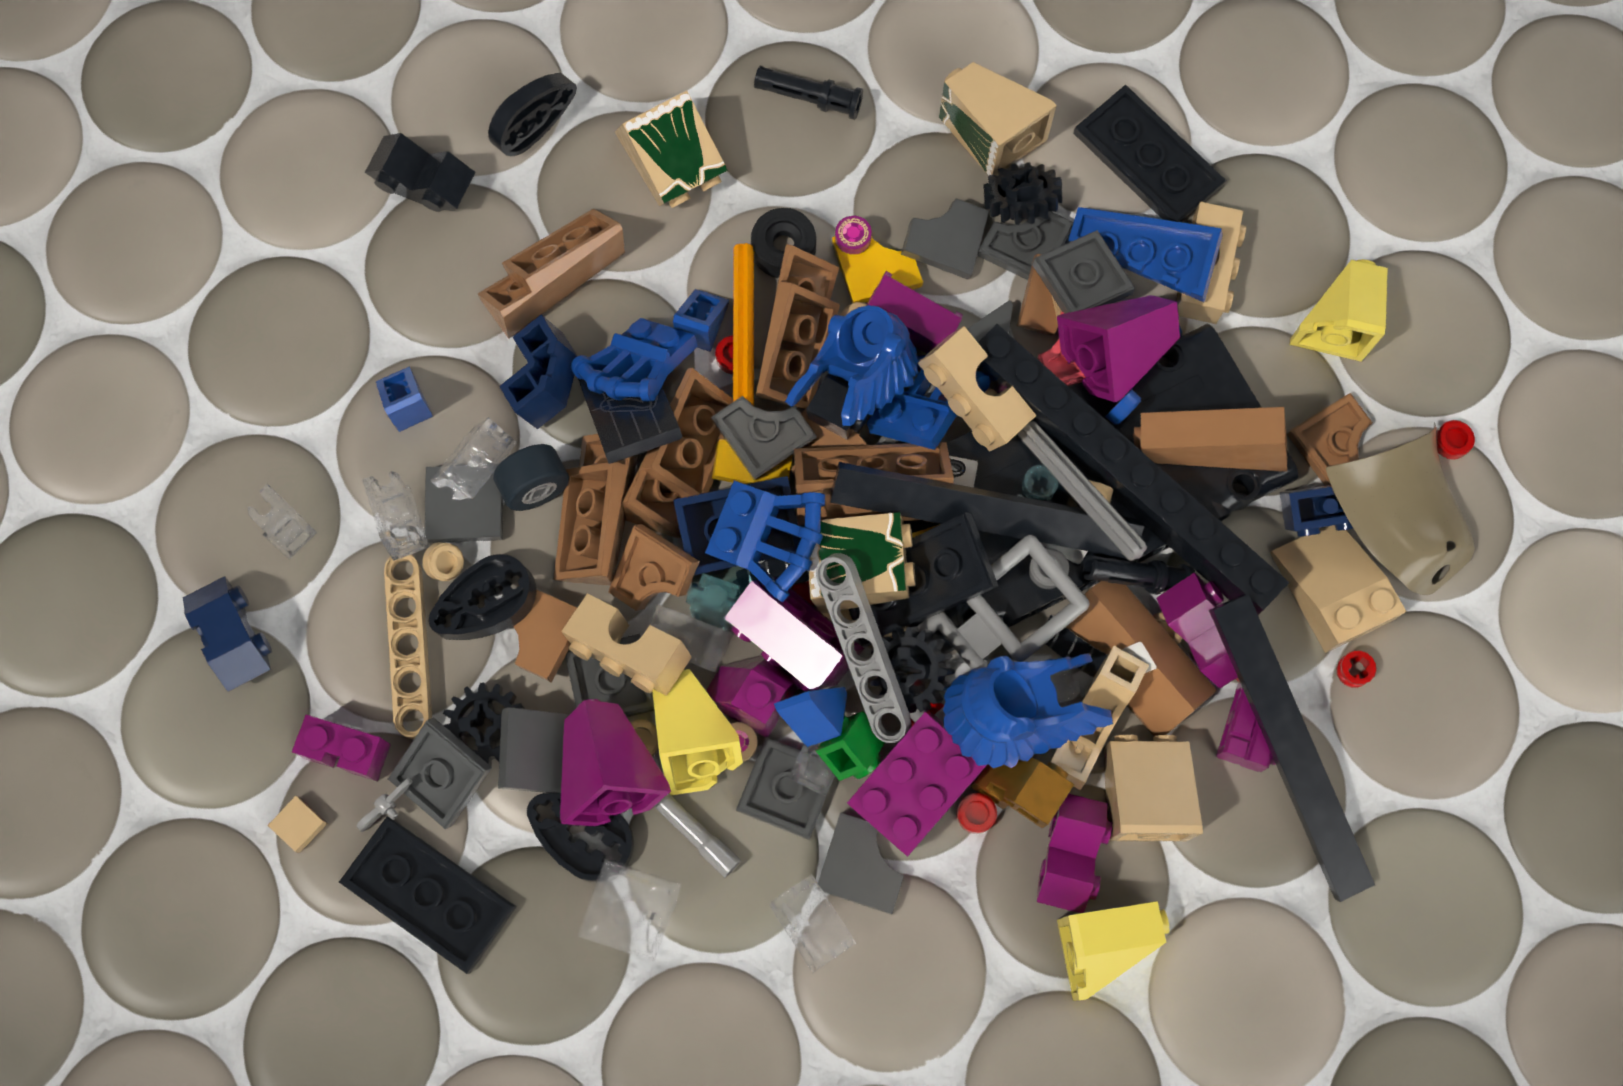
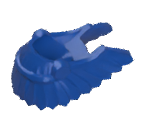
[785,305,919,426]
[943,653,1113,769]

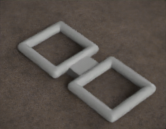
[876,535,1090,723]

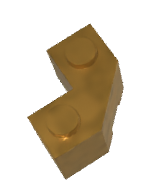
[971,757,1074,828]

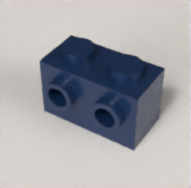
[1279,484,1354,537]

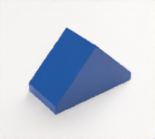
[673,289,729,352]
[376,366,433,432]
[774,687,847,747]

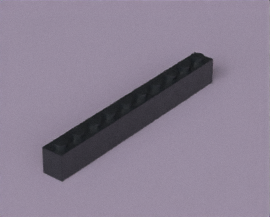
[976,324,1290,615]

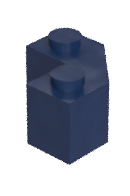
[499,314,577,429]
[183,576,272,692]

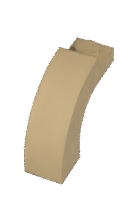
[1050,646,1149,790]

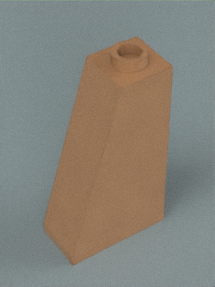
[1134,407,1287,471]

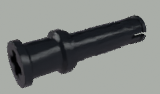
[754,65,863,120]
[1081,555,1195,595]

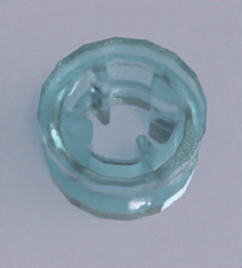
[1022,465,1058,502]

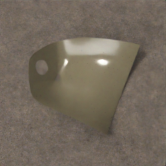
[1326,422,1475,595]

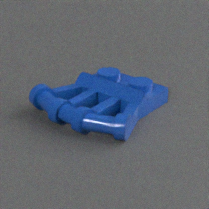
[570,318,698,401]
[867,352,990,450]
[705,480,825,602]

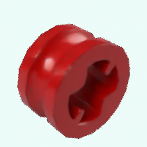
[1336,651,1376,688]

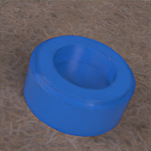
[1105,389,1141,426]

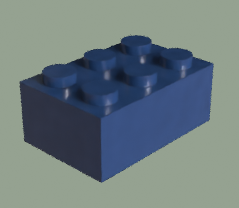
[673,476,801,575]

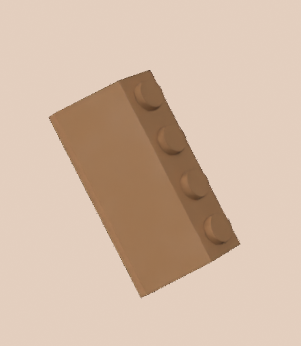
[794,442,954,526]

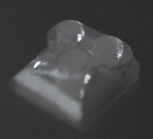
[578,858,681,962]

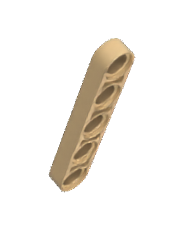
[384,552,432,740]

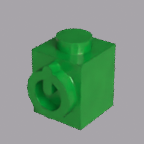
[816,711,885,781]

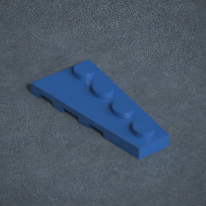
[1069,207,1223,302]

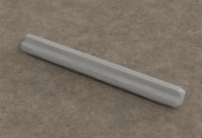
[1018,421,1147,561]

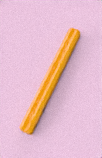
[733,243,754,406]

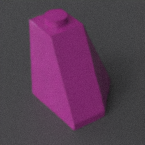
[1057,295,1180,402]
[706,656,798,738]
[560,699,671,826]

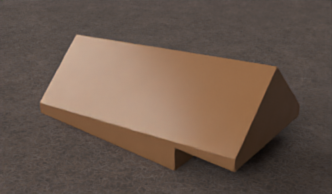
[478,209,625,339]
[755,244,840,410]
[623,368,733,538]
[554,434,638,586]
[1066,581,1217,736]

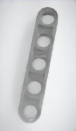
[816,553,911,743]

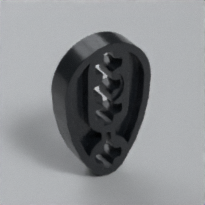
[488,73,577,157]
[428,554,536,640]
[527,793,634,882]

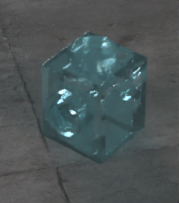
[686,573,741,631]

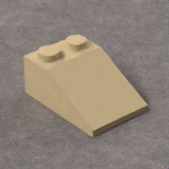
[1270,525,1407,653]

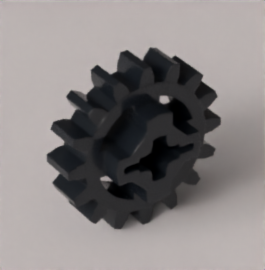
[983,162,1063,225]
[870,626,955,713]
[443,682,525,766]

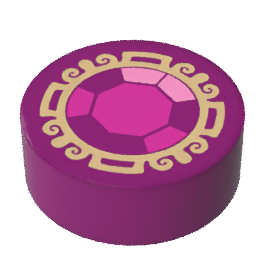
[835,215,872,254]

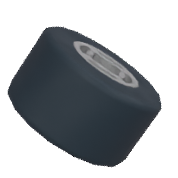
[493,444,569,511]

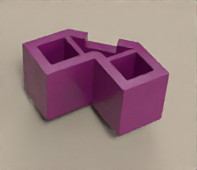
[1156,572,1238,688]
[1036,794,1113,914]

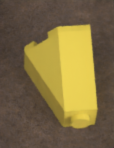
[1289,259,1388,362]
[652,669,743,796]
[1057,901,1170,1001]

